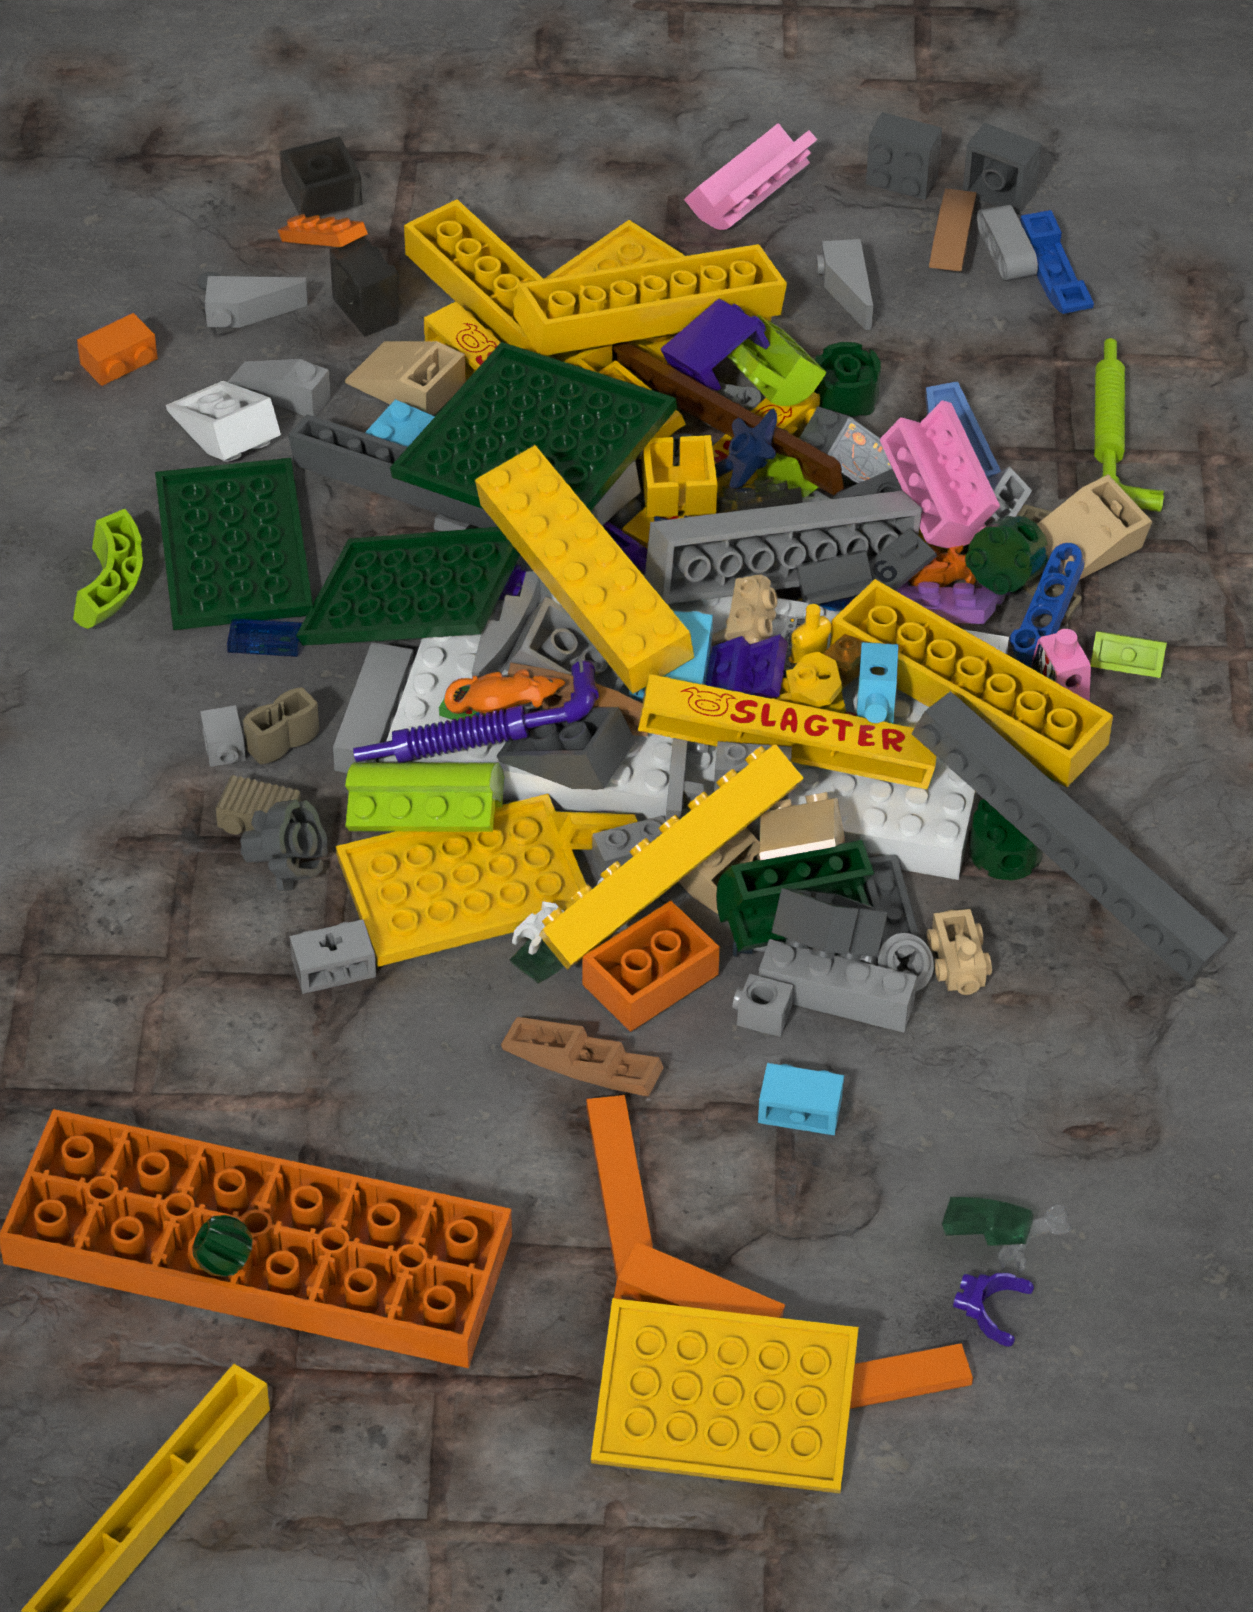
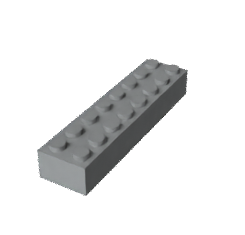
[645,491,922,604]

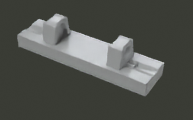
[665,738,708,822]

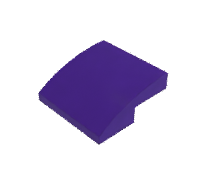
[705,634,788,699]

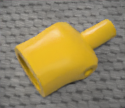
[791,604,832,663]

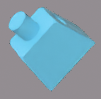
[857,642,898,724]

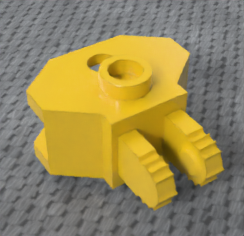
[772,652,846,713]

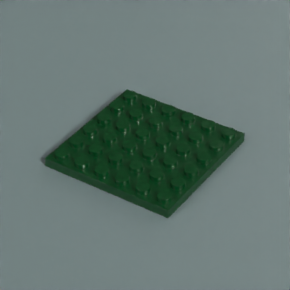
[390,342,677,512]

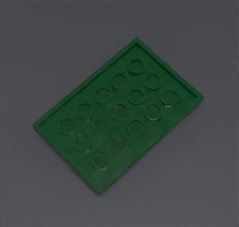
[155,457,313,630]
[296,527,520,646]

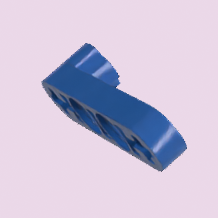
[1009,543,1085,668]

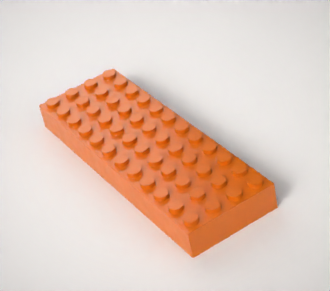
[0,1109,512,1368]

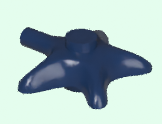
[715,409,777,489]

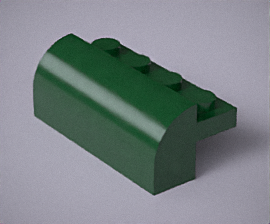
[716,840,874,952]

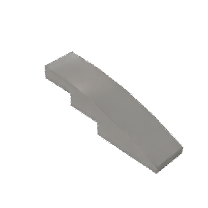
[472,571,541,678]

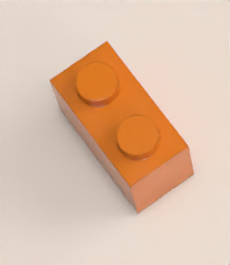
[77,313,158,386]

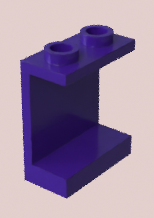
[661,299,770,391]

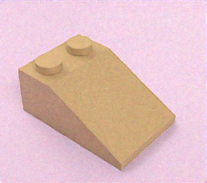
[759,792,846,860]

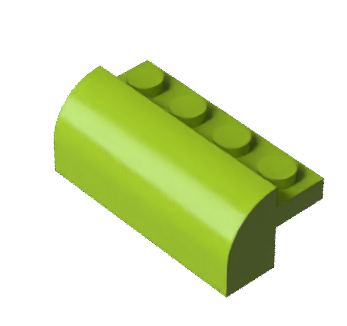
[727,314,827,406]
[345,762,505,832]

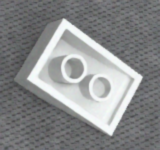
[166,381,281,461]

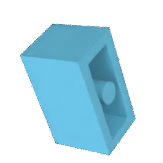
[758,1063,844,1136]

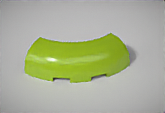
[73,509,143,629]

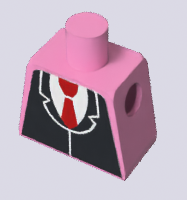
[1031,629,1091,701]

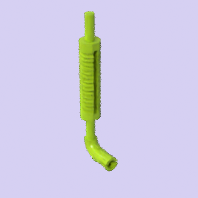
[1094,338,1164,512]

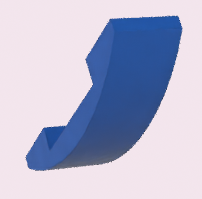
[1020,210,1094,314]

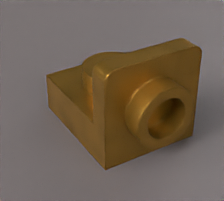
[823,634,868,690]

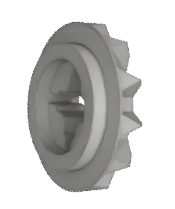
[876,933,934,992]

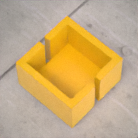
[641,435,717,517]

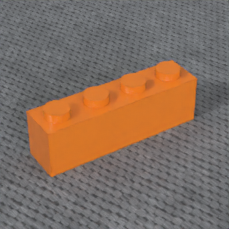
[614,1241,786,1318]

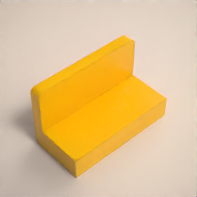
[548,812,638,850]

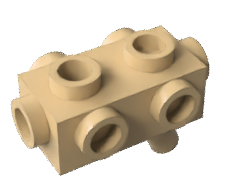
[711,574,777,646]
[927,909,992,995]

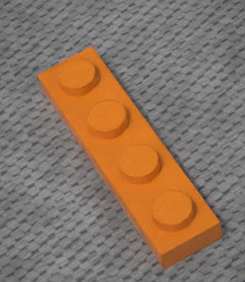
[278,214,368,247]

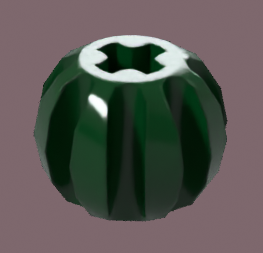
[193,1215,252,1277]

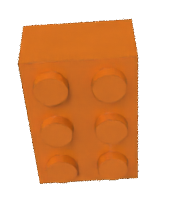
[582,901,720,1032]

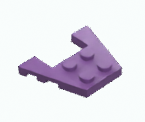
[896,581,1011,624]

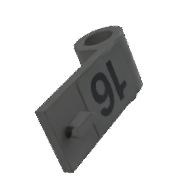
[833,528,937,609]

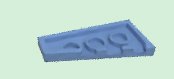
[925,381,1001,479]

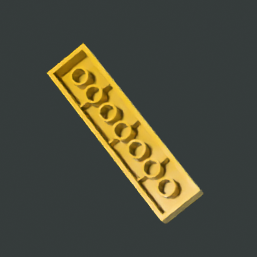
[404,199,612,372]
[514,244,787,356]
[475,445,694,694]
[830,579,1113,787]

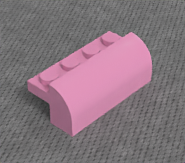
[684,123,817,230]
[879,400,1000,548]

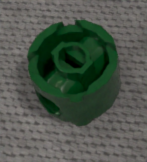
[814,342,881,417]
[965,516,1048,595]
[969,798,1043,881]

